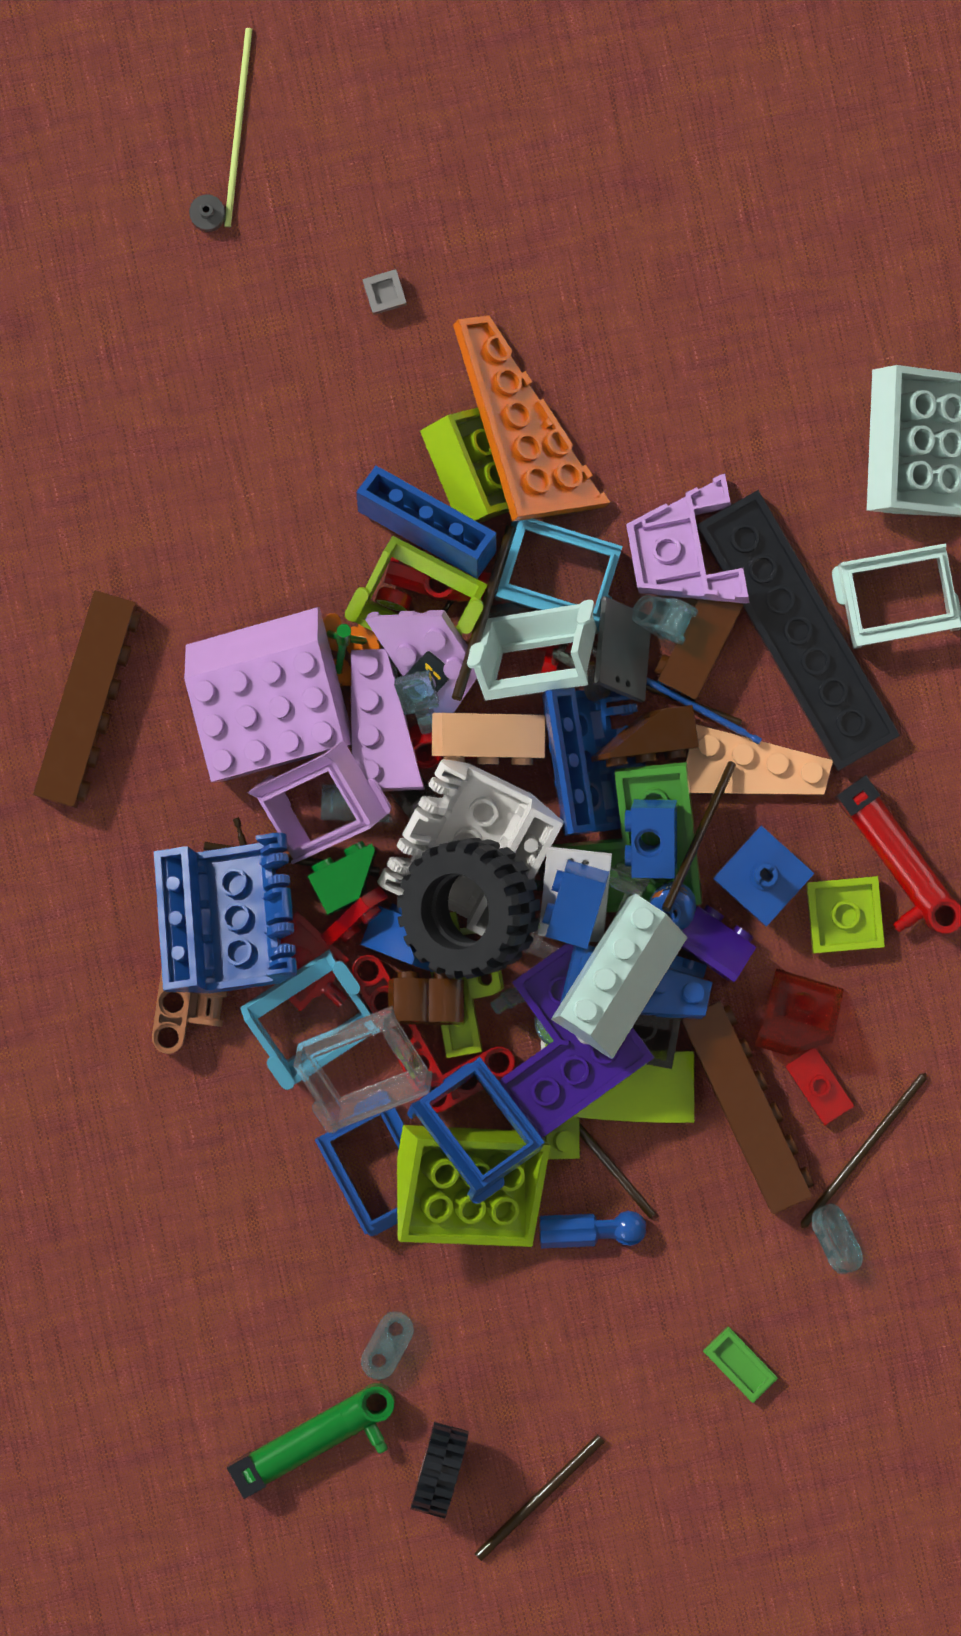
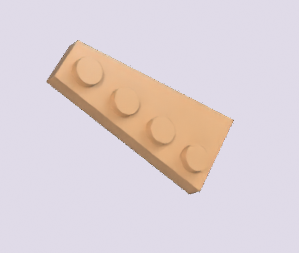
[686,724,833,795]

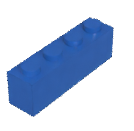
[356,465,496,579]

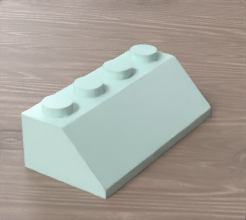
[551,894,688,1059]

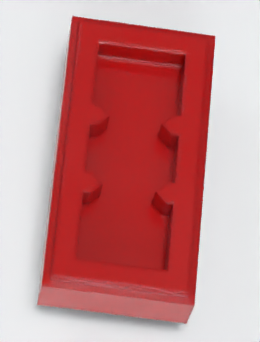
[785,1047,854,1126]

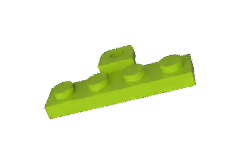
[431,911,504,1058]

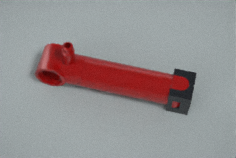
[834,775,961,934]

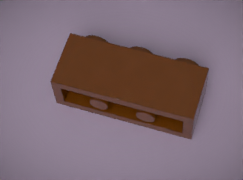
[654,598,744,701]

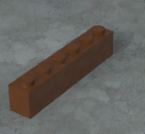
[33,590,142,808]
[680,1001,814,1214]

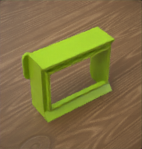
[345,536,488,636]

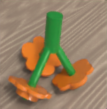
[323,613,381,687]

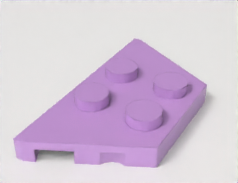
[365,610,477,720]

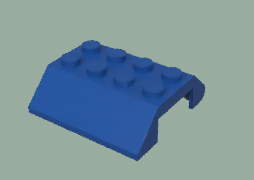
[542,688,646,836]
[154,833,297,993]

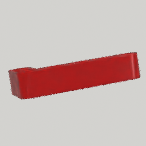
[352,955,515,1113]

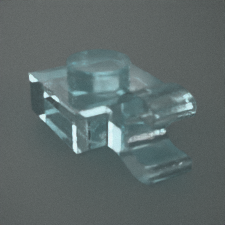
[394,670,440,734]

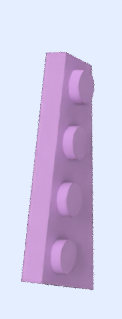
[351,649,425,791]

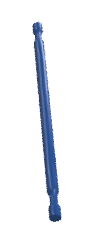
[646,677,762,744]

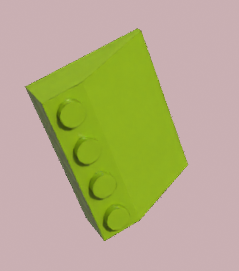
[397,1125,551,1247]

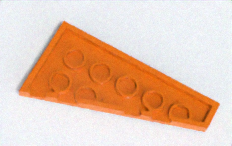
[453,315,610,522]

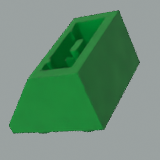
[308,841,377,915]

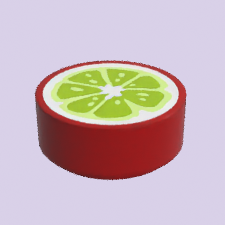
[375,587,412,612]

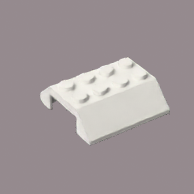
[377,759,564,936]

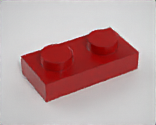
[321,886,388,947]

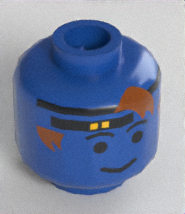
[650,882,697,931]

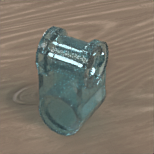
[632,595,699,644]

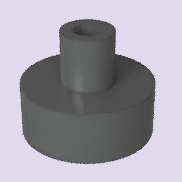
[189,194,225,232]

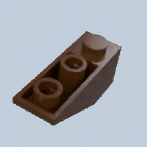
[591,705,699,767]

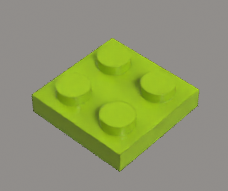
[806,876,885,953]

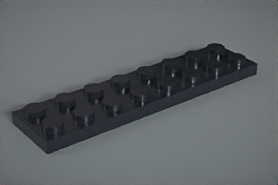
[697,490,900,771]

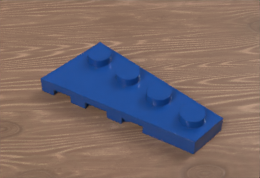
[560,945,712,1019]

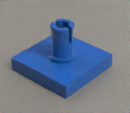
[713,825,815,927]

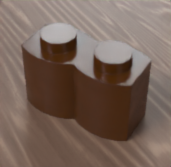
[388,971,464,1025]

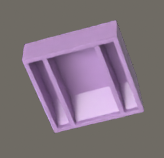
[184,607,352,782]

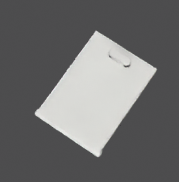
[538,846,612,942]

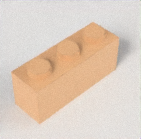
[432,713,545,765]

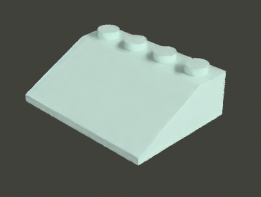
[867,365,961,517]

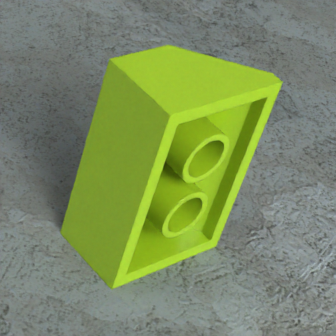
[420,408,509,523]

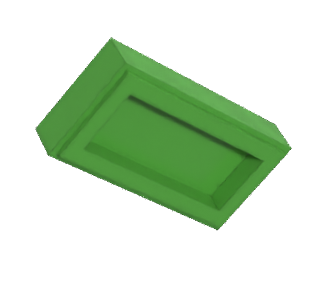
[703,1326,778,1403]

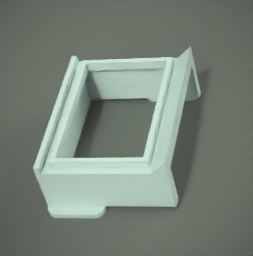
[832,543,961,649]
[467,600,598,701]

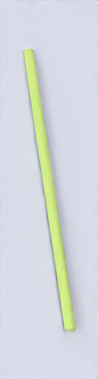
[224,28,252,228]

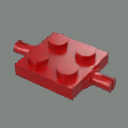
[273,911,350,1012]

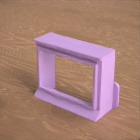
[247,740,391,864]

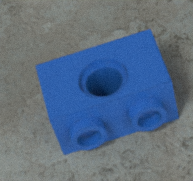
[625,799,677,879]

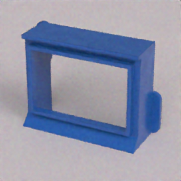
[407,1056,545,1204]
[315,1094,404,1236]

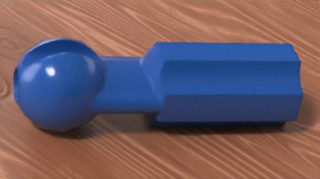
[539,1211,646,1249]

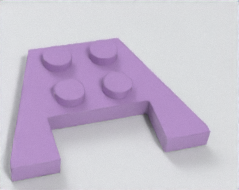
[626,474,749,603]

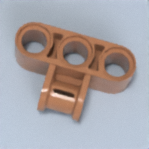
[152,968,227,1054]

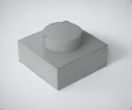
[362,269,407,315]

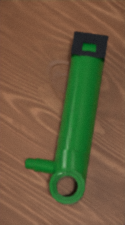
[227,1383,395,1499]

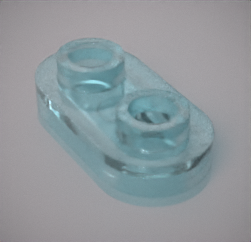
[812,1204,863,1274]
[361,1311,414,1380]

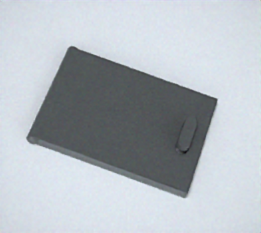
[594,596,652,703]

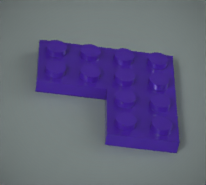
[498,943,655,1138]

